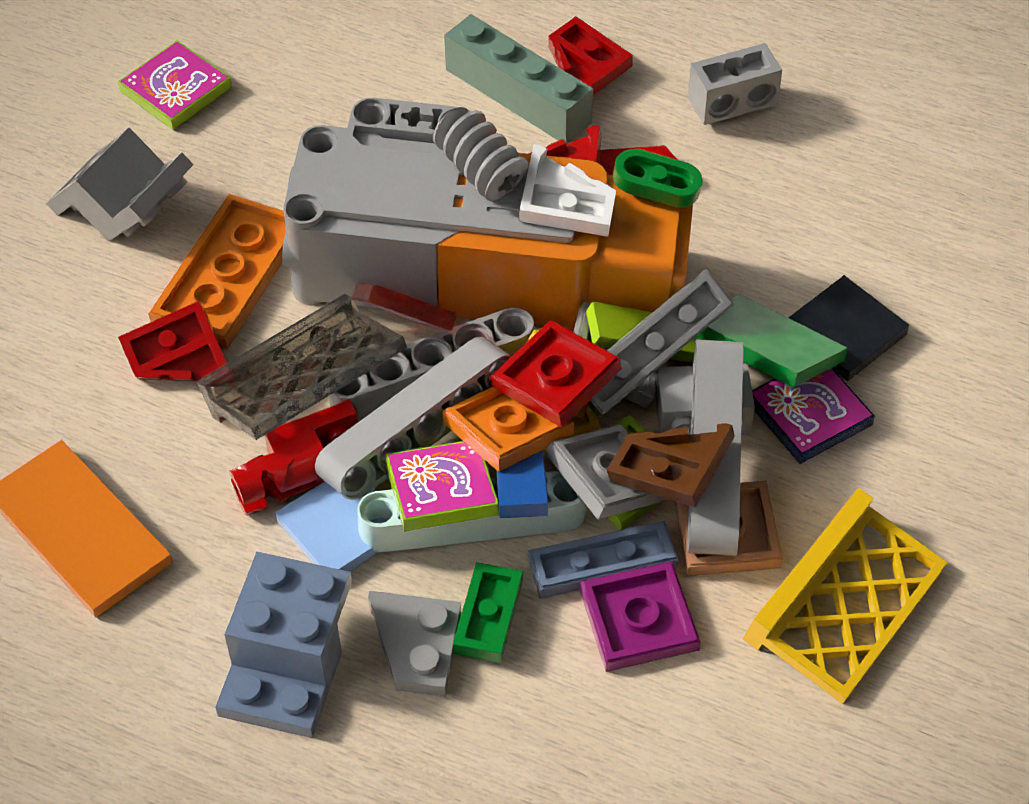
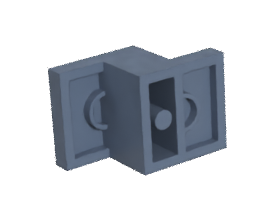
[215,551,352,738]

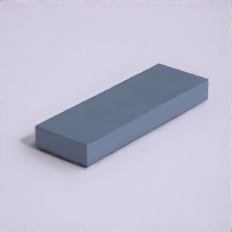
[528,521,678,599]

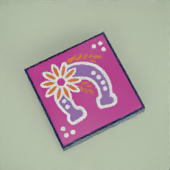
[752,368,875,464]

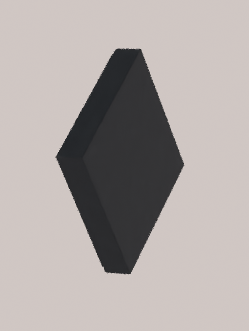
[788,275,909,382]

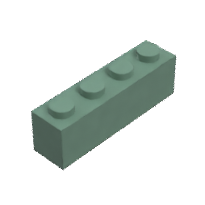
[444,14,593,144]

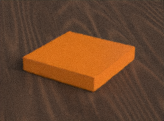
[443,387,574,472]

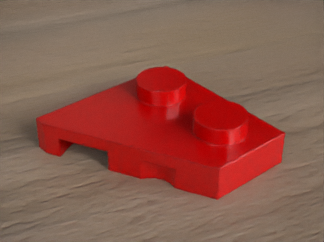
[548,16,633,95]
[118,301,236,383]

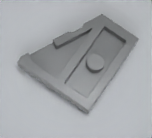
[368,591,461,697]

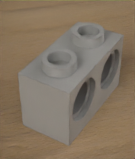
[688,43,782,125]

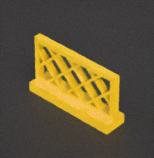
[743,487,948,704]

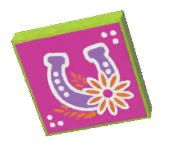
[118,40,232,130]
[385,441,499,532]

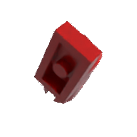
[229,400,358,516]

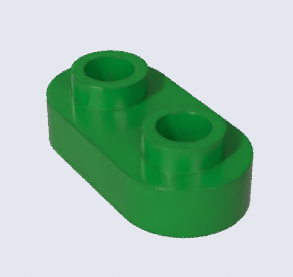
[613,149,703,207]

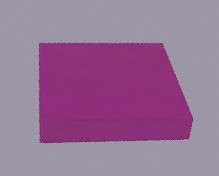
[580,561,701,672]

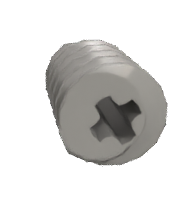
[433,107,529,201]

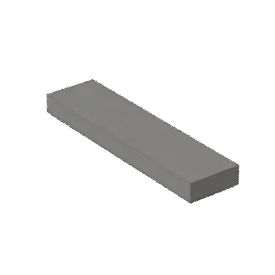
[587,269,734,417]

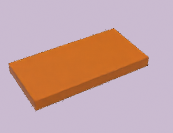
[148,193,286,350]
[0,439,173,618]

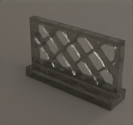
[197,294,407,440]

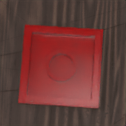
[490,320,622,428]

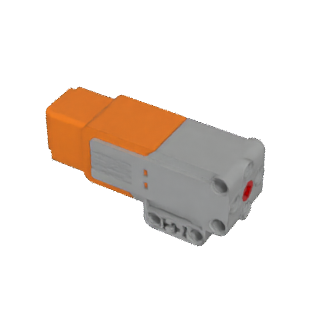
[282,98,693,330]

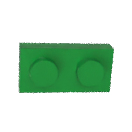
[453,562,523,663]

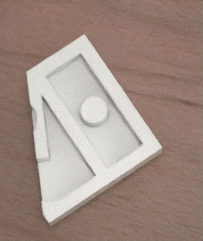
[519,144,616,237]

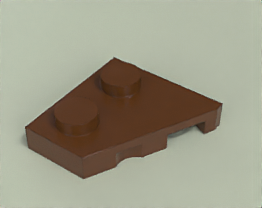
[607,423,735,507]

